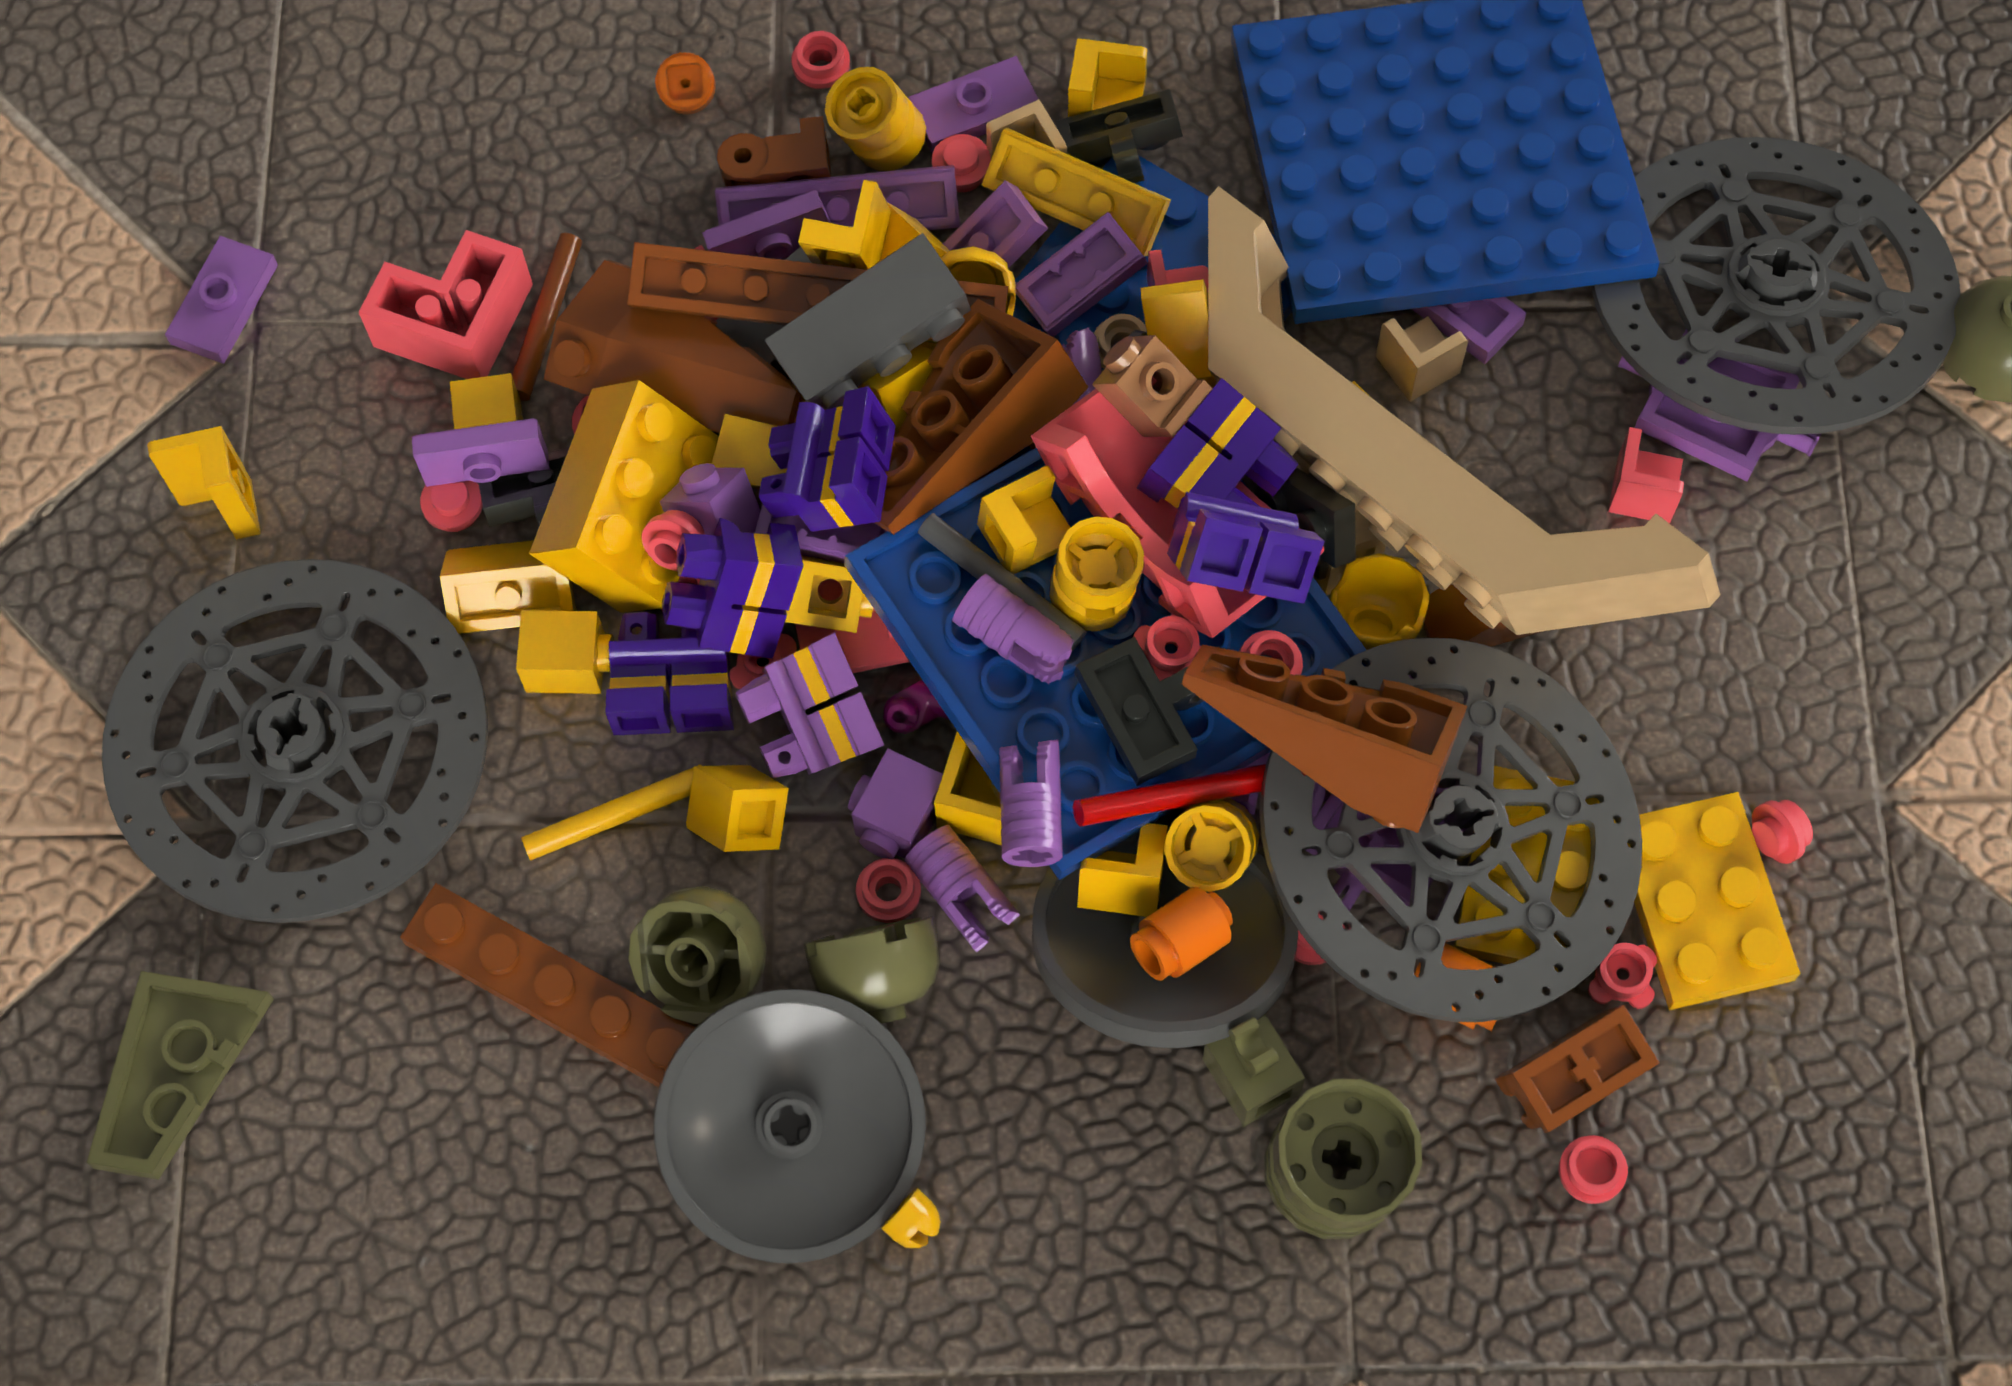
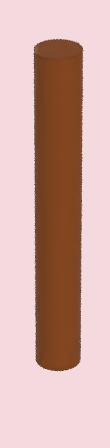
[512,233,583,401]

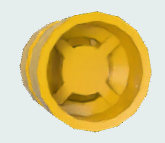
[825,67,926,171]
[1049,516,1144,632]
[1164,798,1259,892]

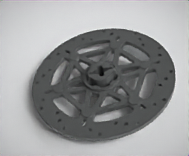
[1591,137,1961,435]
[102,559,488,923]
[1260,638,1642,1022]

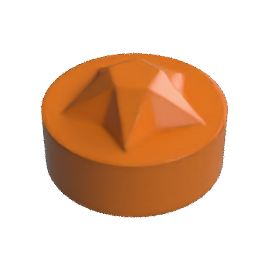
[655,52,716,114]

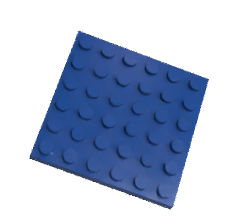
[1231,0,1660,324]
[844,413,1366,880]

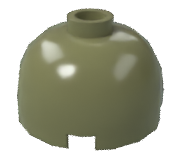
[1942,276,2012,402]
[628,886,766,1024]
[804,916,940,1024]

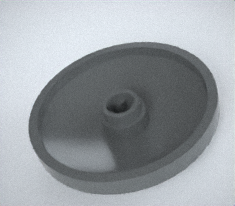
[1032,818,1298,1048]
[653,989,926,1263]

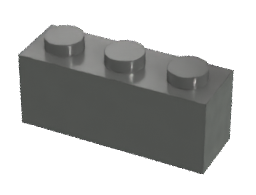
[765,233,971,409]

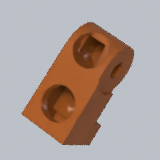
[717,116,832,187]

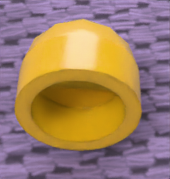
[881,1188,940,1248]

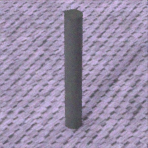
[918,513,1087,651]

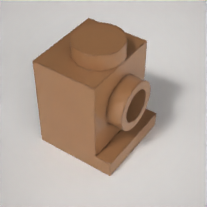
[1092,335,1212,437]

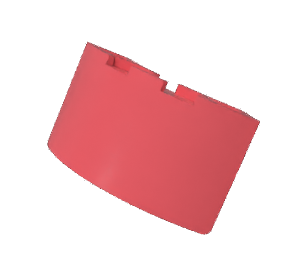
[1031,376,1325,638]

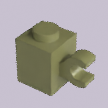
[1202,1014,1305,1127]

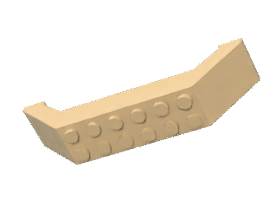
[1208,186,1720,635]

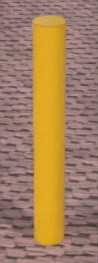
[521,764,702,861]

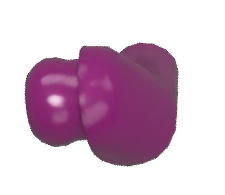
[883,680,949,734]

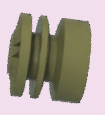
[1264,1079,1422,1239]

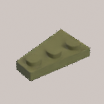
[86,971,274,1180]

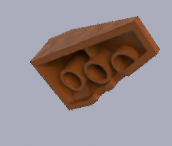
[544,260,801,433]
[875,299,1089,535]
[1181,644,1468,833]

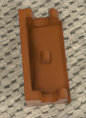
[1494,1005,1660,1133]

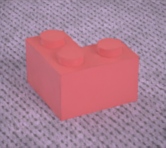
[358,230,533,379]

